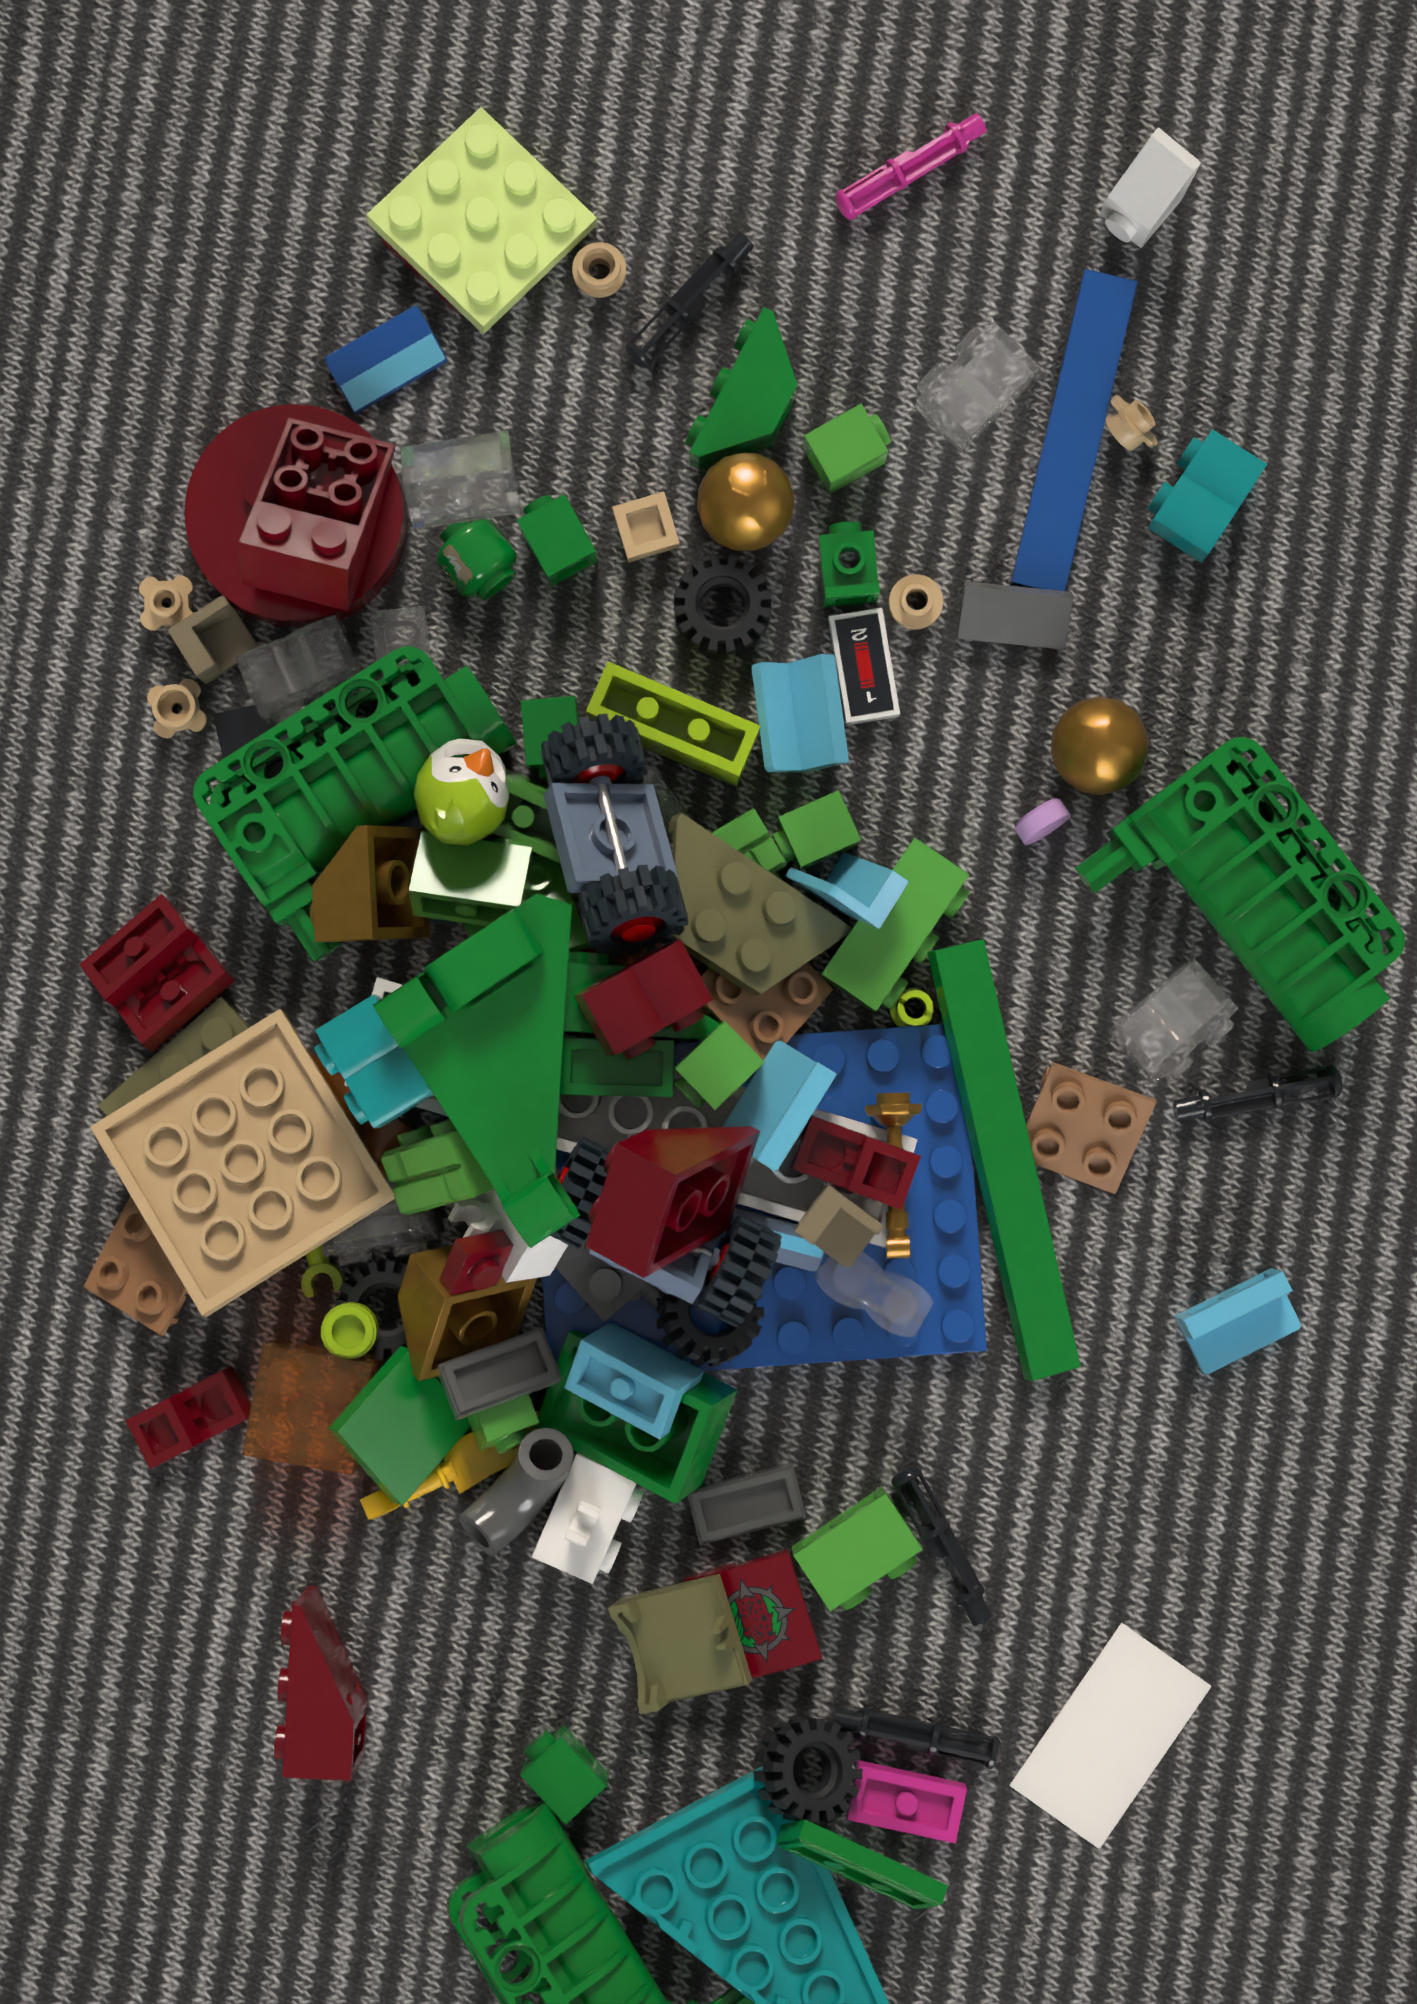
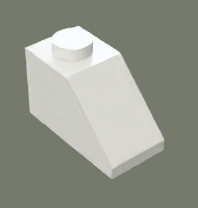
[1100,127,1201,248]

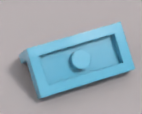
[752,654,849,772]
[785,852,909,929]
[723,1041,837,1172]
[1174,1268,1301,1374]
[564,1323,703,1439]

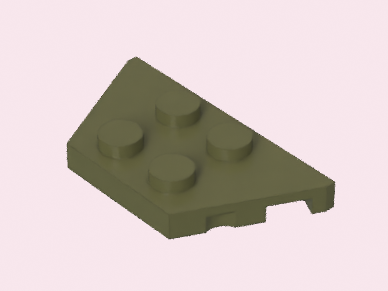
[668,813,852,996]

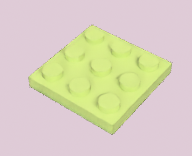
[366,107,597,334]

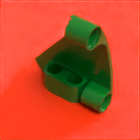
[373,894,580,1248]

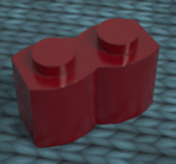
[574,939,713,1060]

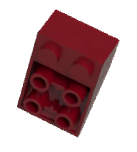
[238,418,395,611]
[274,1585,368,1781]

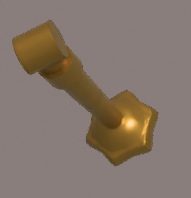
[865,1093,922,1259]

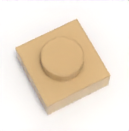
[612,491,680,563]

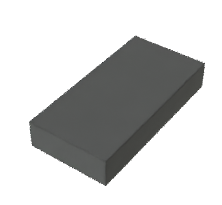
[957,581,1073,650]
[436,1327,562,1421]
[688,1462,806,1545]

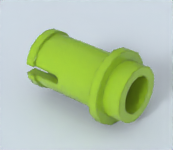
[890,988,934,1027]

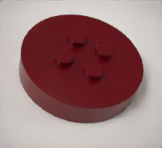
[184,404,408,628]

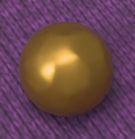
[697,453,794,551]
[1051,696,1149,795]

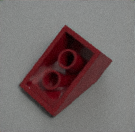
[585,1126,760,1278]

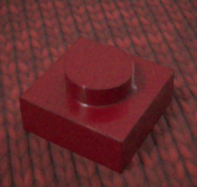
[439,1229,514,1295]

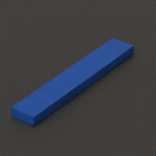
[1009,269,1138,591]

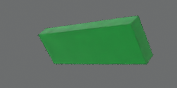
[775,1819,948,1909]

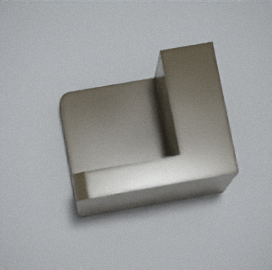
[167,596,259,684]
[794,1183,884,1268]

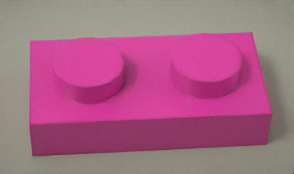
[846,1760,967,1844]

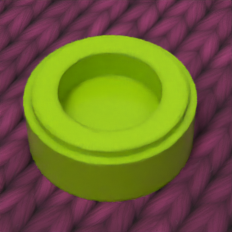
[321,1302,379,1359]

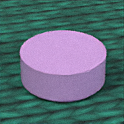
[1014,798,1071,845]

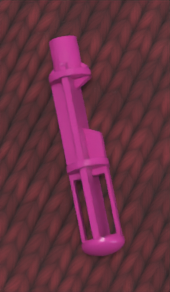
[835,113,987,220]

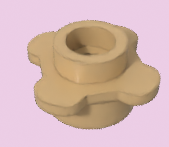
[1105,395,1158,451]
[139,575,194,631]
[147,679,207,739]

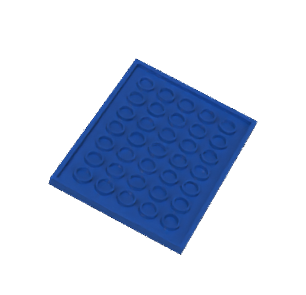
[542,1024,987,1371]

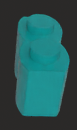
[1147,429,1267,563]
[314,994,434,1128]

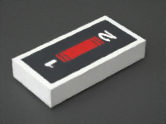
[828,608,900,725]

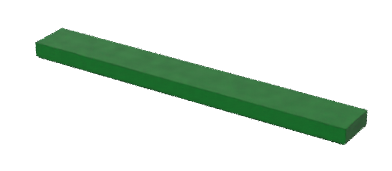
[927,939,1081,1381]

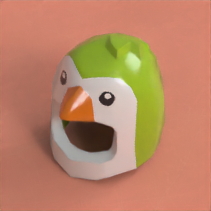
[414,738,509,846]

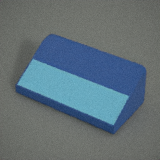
[324,305,448,415]

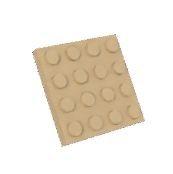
[90,1009,395,1317]

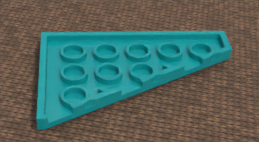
[584,1766,889,2004]

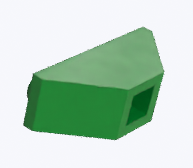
[685,307,797,470]

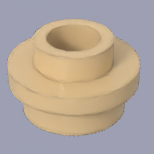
[572,242,626,298]
[889,574,943,630]

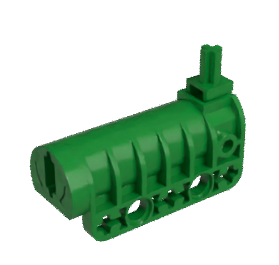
[193,646,517,962]
[1075,737,1405,1052]
[446,1800,754,2004]

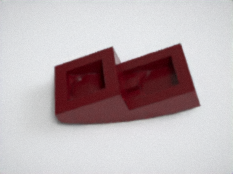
[791,1115,921,1210]
[125,1365,256,1469]

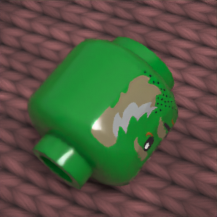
[436,517,517,600]

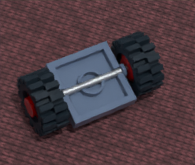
[540,714,689,956]
[550,1137,782,1327]

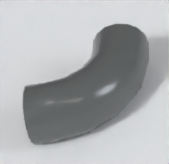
[459,1428,574,1557]

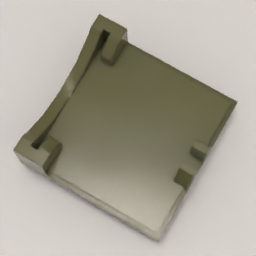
[608,1574,753,1714]

